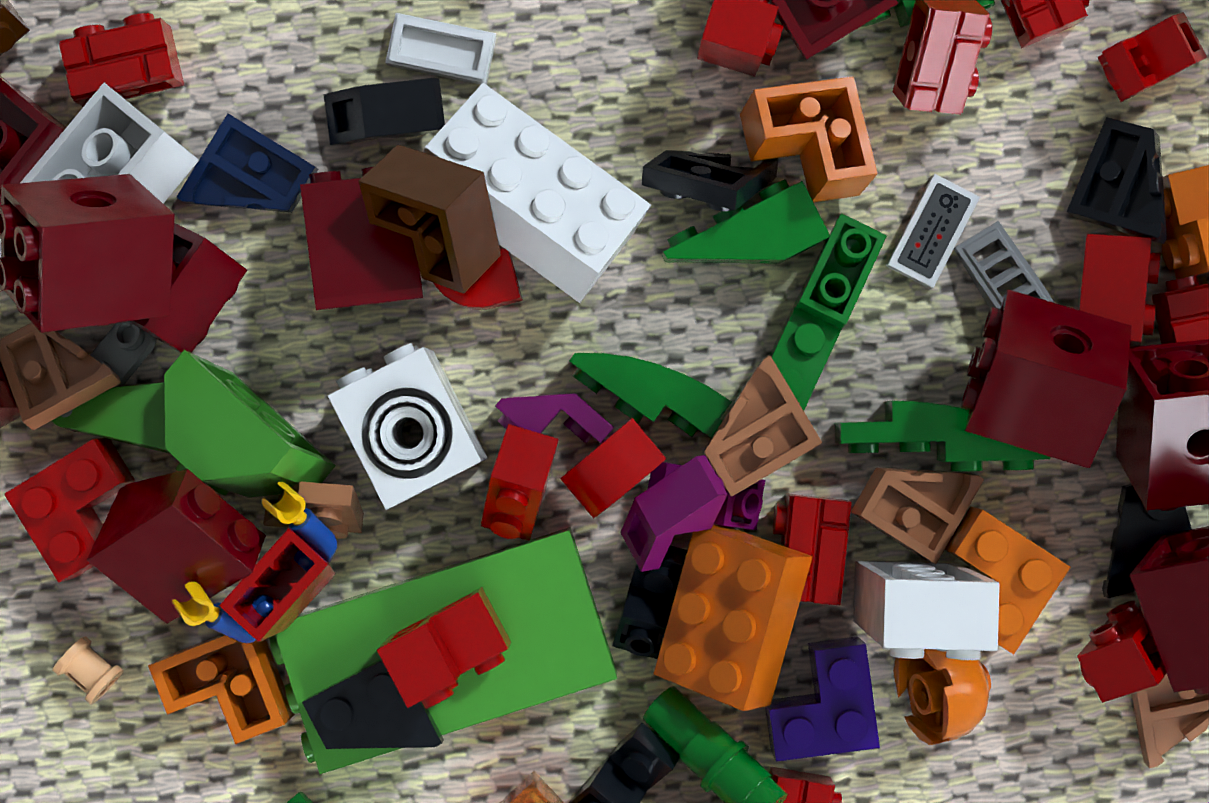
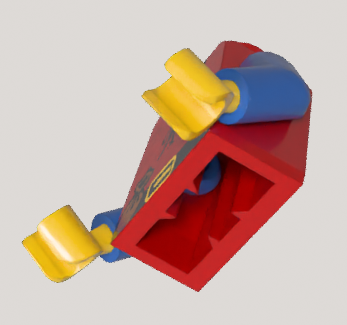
[172,482,337,643]

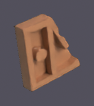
[0,322,121,431]
[704,354,823,497]
[851,467,984,564]
[263,482,364,539]
[1132,674,1209,768]

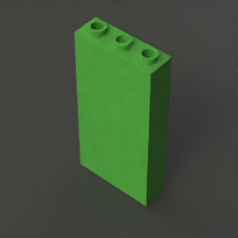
[269,527,617,774]

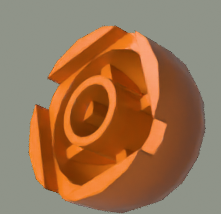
[893,649,991,745]

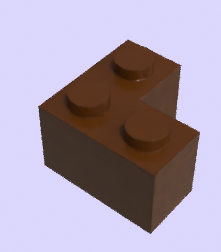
[359,145,501,293]

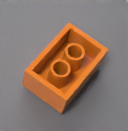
[654,524,813,711]

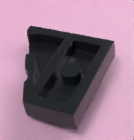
[1067,117,1167,244]
[642,150,779,211]
[1102,484,1192,598]
[302,659,444,749]

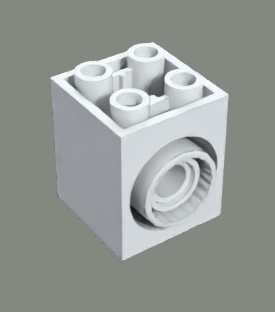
[328,343,488,510]

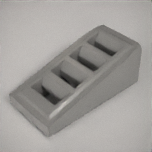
[954,221,1054,309]

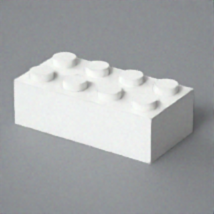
[0,83,199,257]
[423,83,651,303]
[853,561,1000,660]

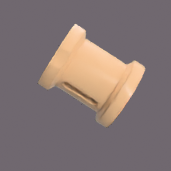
[52,636,124,705]

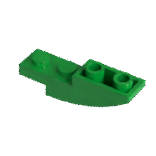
[770,213,887,411]
[569,353,732,439]
[834,401,1050,472]

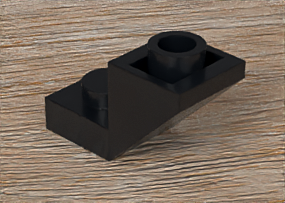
[323,78,445,145]
[612,545,688,659]
[569,723,680,803]

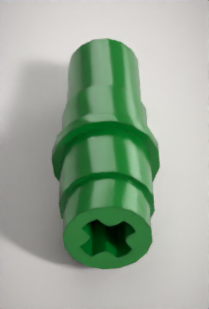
[643,686,788,803]

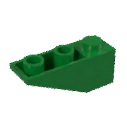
[662,179,830,264]

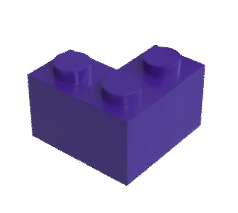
[765,637,880,762]

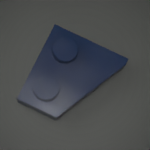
[176,113,319,213]

